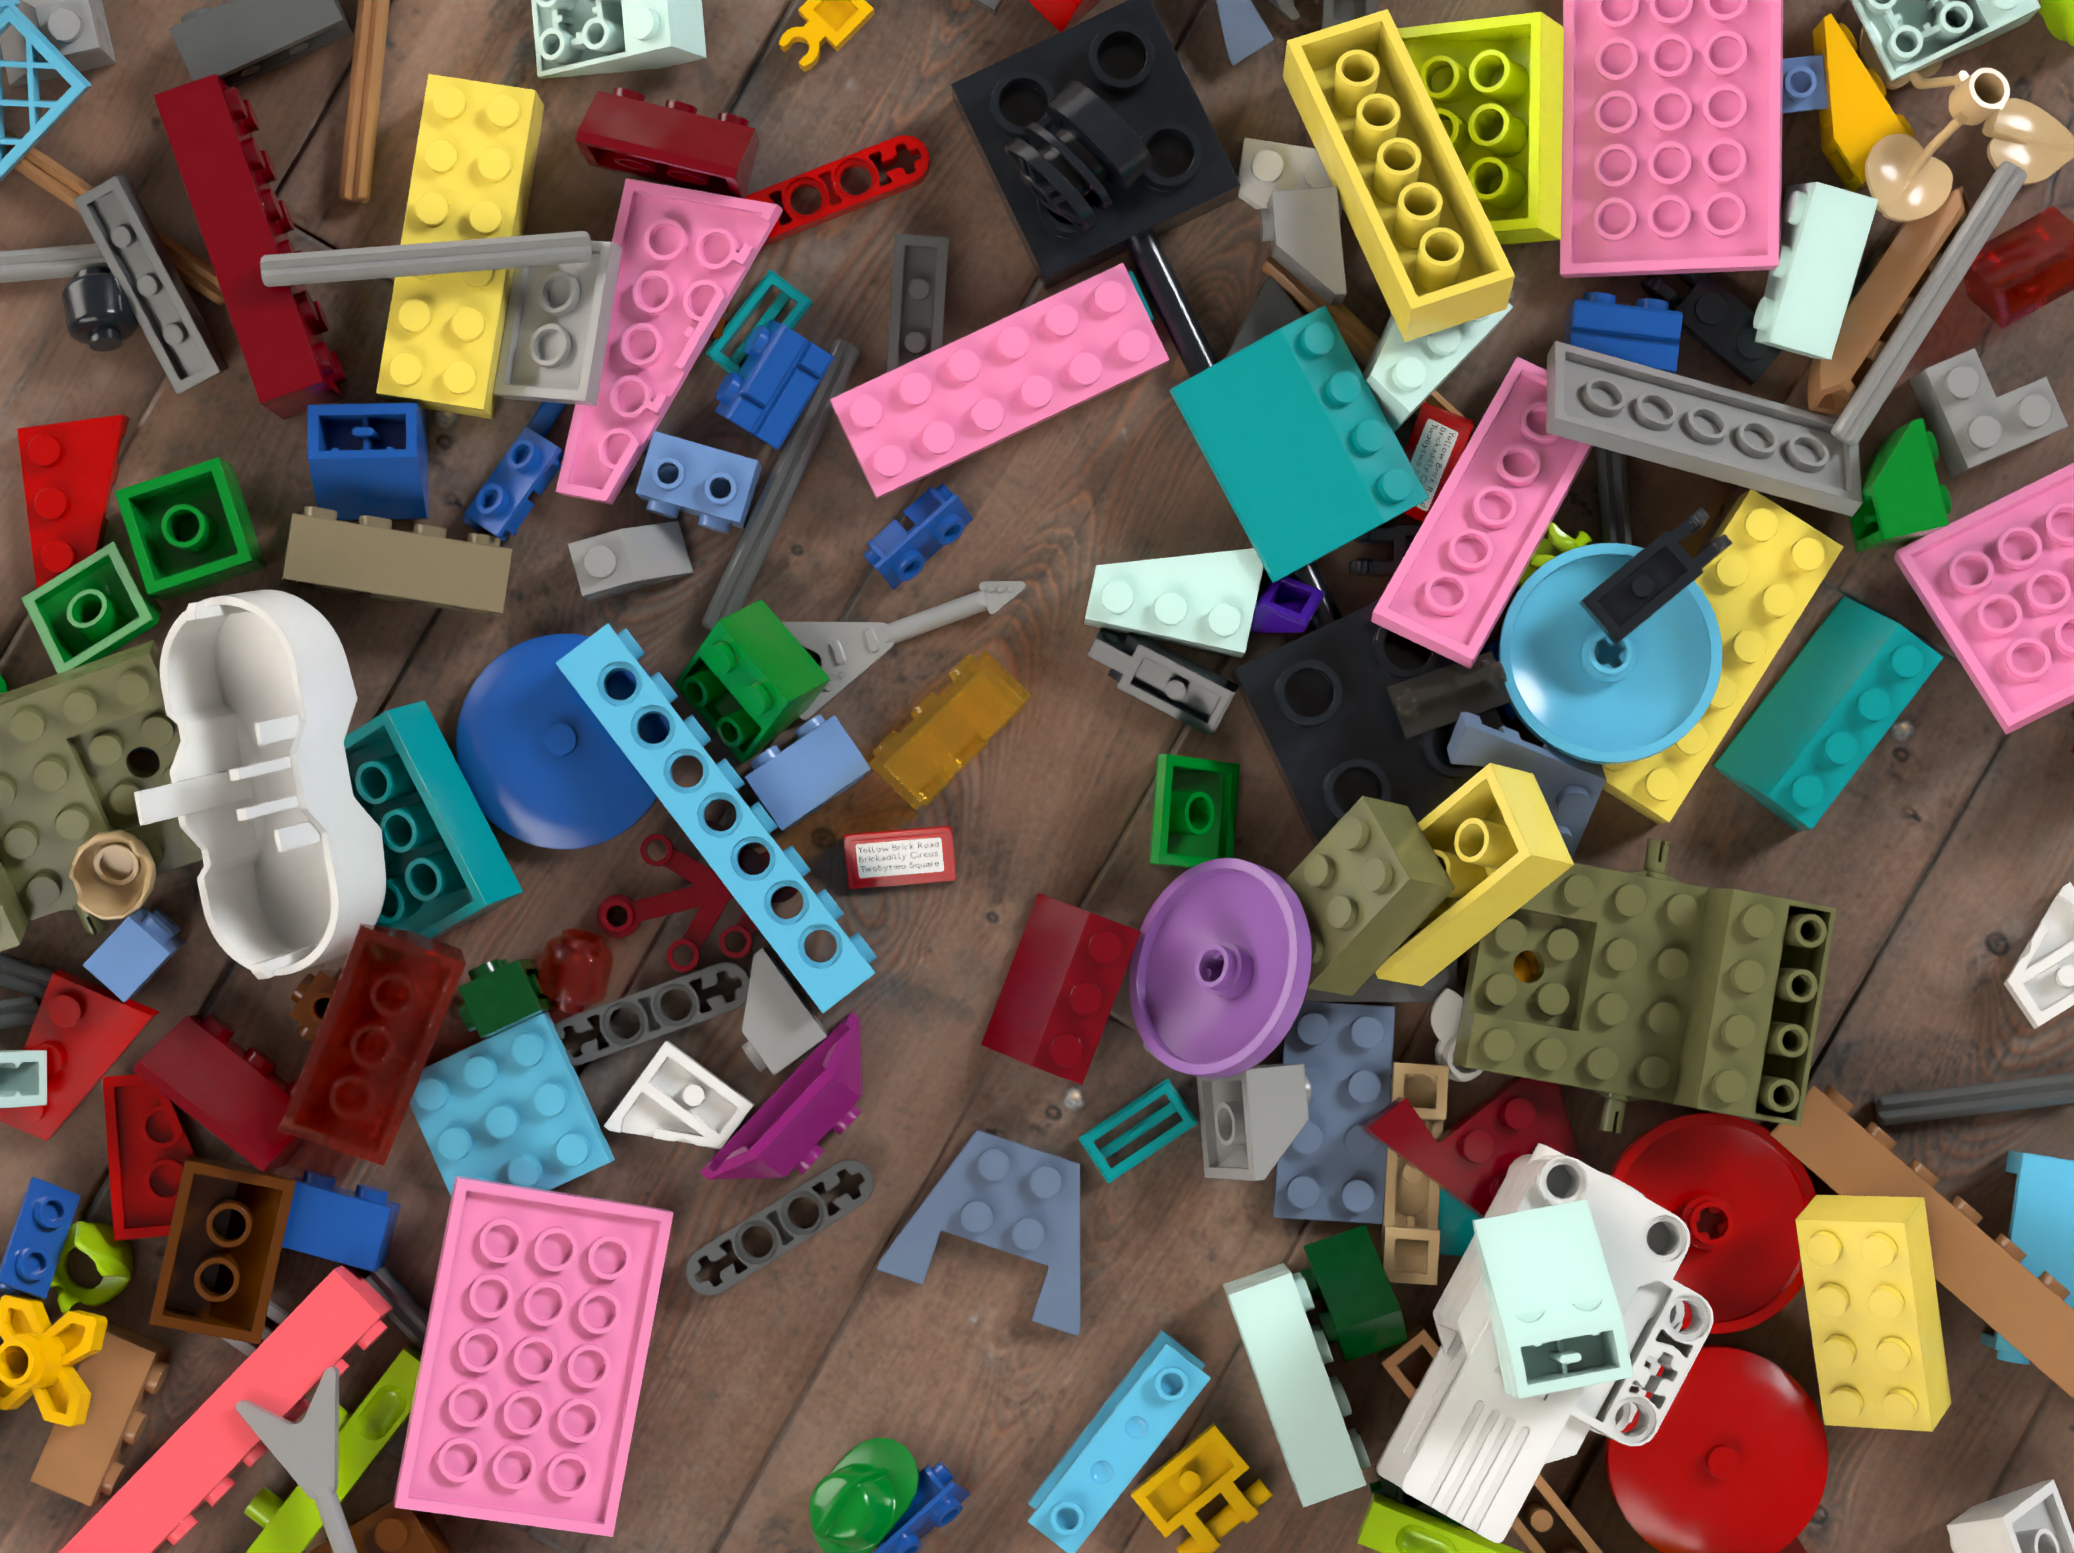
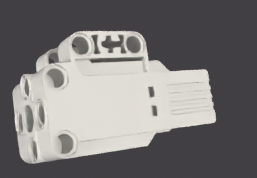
[1376,1143,1714,1543]

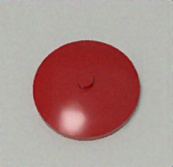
[1609,1113,1816,1334]
[1605,1345,1828,1553]

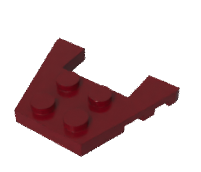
[1361,1076,1582,1219]

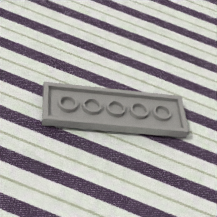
[1546,341,1863,517]

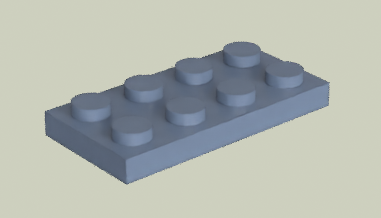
[1273,1001,1395,1224]

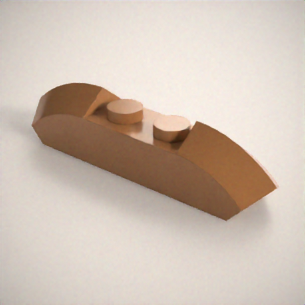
[1807,185,1971,415]

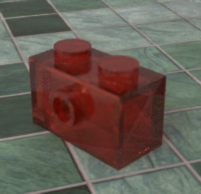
[1963,206,2074,329]

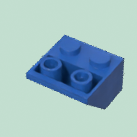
[307,403,429,521]

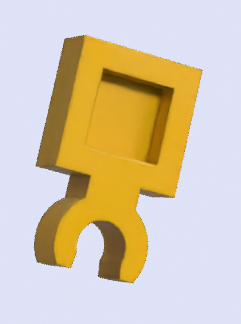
[779,0,875,72]

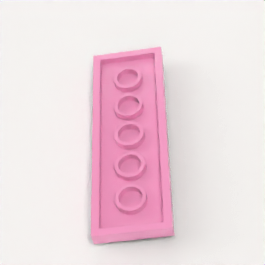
[830,263,1170,500]
[1371,357,1593,669]

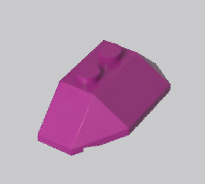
[700,1011,863,1180]

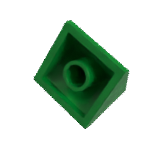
[21,541,162,674]
[1148,754,1240,868]

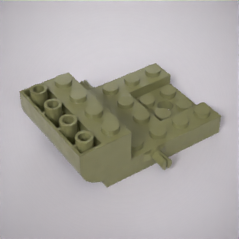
[0,640,203,952]
[1452,838,1837,1134]

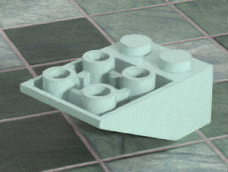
[531,0,707,79]
[1851,0,2041,81]
[1472,1199,1634,1399]

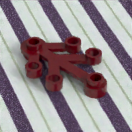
[597,820,798,972]

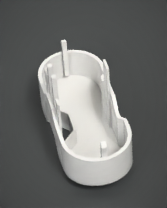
[134,590,386,980]

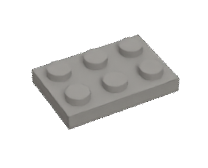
[493,241,622,406]

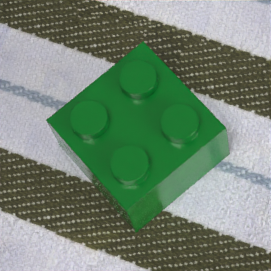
[115,457,266,601]

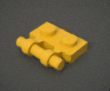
[1130,1423,1273,1553]

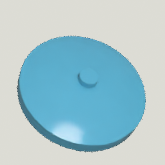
[1498,543,1723,765]

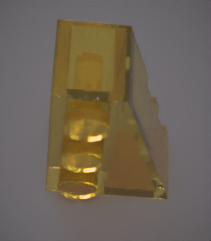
[869,650,1032,815]

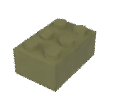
[1285,796,1455,996]

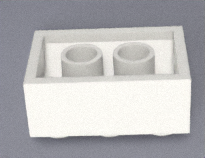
[1946,1479,2074,1553]

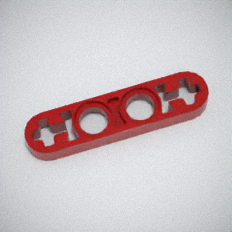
[743,135,930,246]

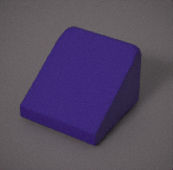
[1250,576,1325,633]

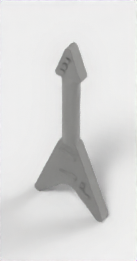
[782,581,1026,721]
[236,1366,358,1553]

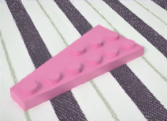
[556,178,783,505]

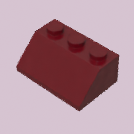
[575,88,759,198]
[981,893,1141,1085]
[132,1013,326,1172]

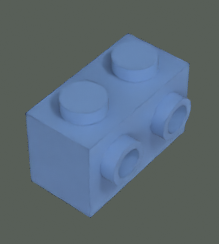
[636,431,762,534]

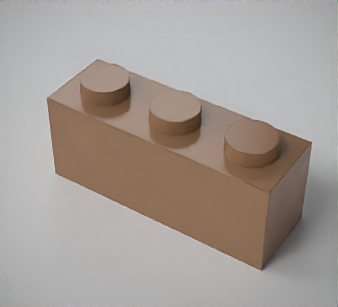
[30,1322,170,1507]

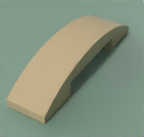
[1381,1062,1449,1285]

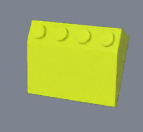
[1397,12,1564,244]

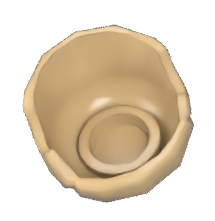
[69,830,156,920]

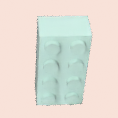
[1223,1263,1371,1508]

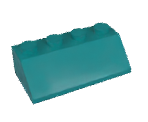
[1712,596,1944,832]

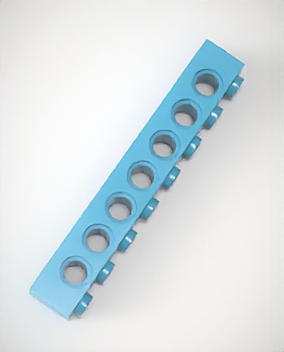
[556,623,878,1013]

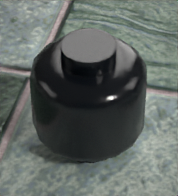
[62,267,139,352]

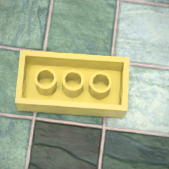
[1375,763,1574,986]
[1795,1195,1952,1432]

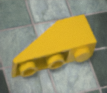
[1812,13,1915,192]

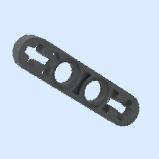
[554,962,750,1066]
[686,1159,874,1296]

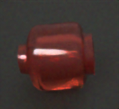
[538,928,614,1013]

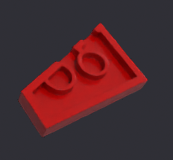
[17,414,129,588]
[0,969,159,1141]
[102,1074,195,1241]

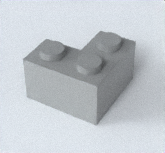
[1909,348,2068,477]

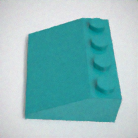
[1169,305,1429,583]
[344,700,523,973]

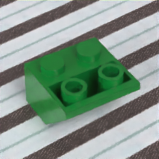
[1847,418,1952,553]
[674,599,830,764]

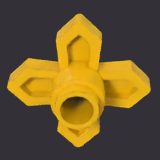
[0,1295,108,1427]

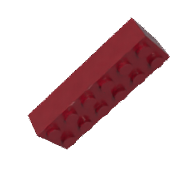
[154,73,347,420]

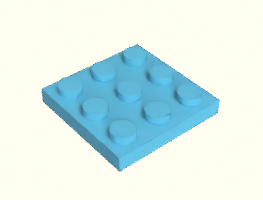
[399,1012,615,1197]

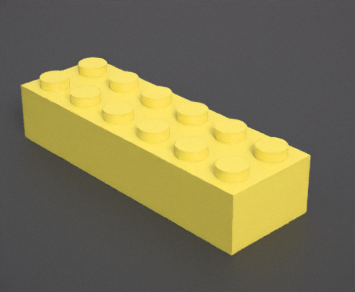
[1283,9,1515,342]
[376,74,545,419]
[1601,489,1844,825]

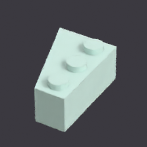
[1753,182,1879,360]
[1363,303,1513,432]
[1084,548,1264,658]

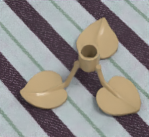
[1859,25,2074,223]

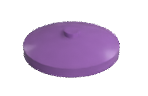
[1129,858,1312,1079]

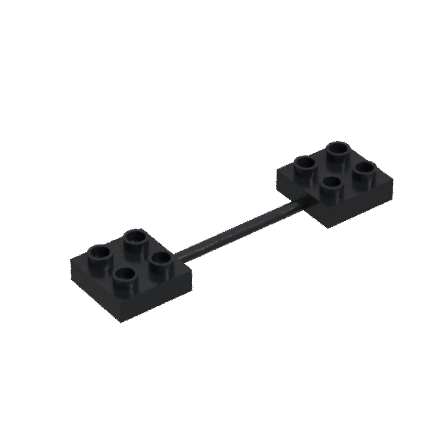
[951,0,1504,847]

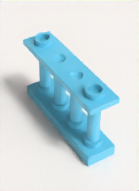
[1028,1329,1211,1553]

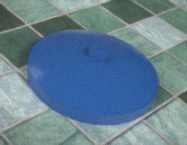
[456,634,670,850]

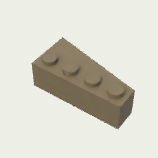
[280,506,513,617]

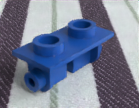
[464,426,564,542]
[862,483,973,590]
[0,1177,81,1299]
[873,1461,971,1553]

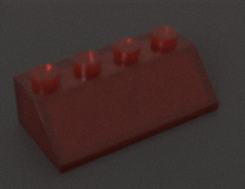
[278,923,466,1166]

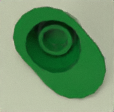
[809,1438,919,1553]

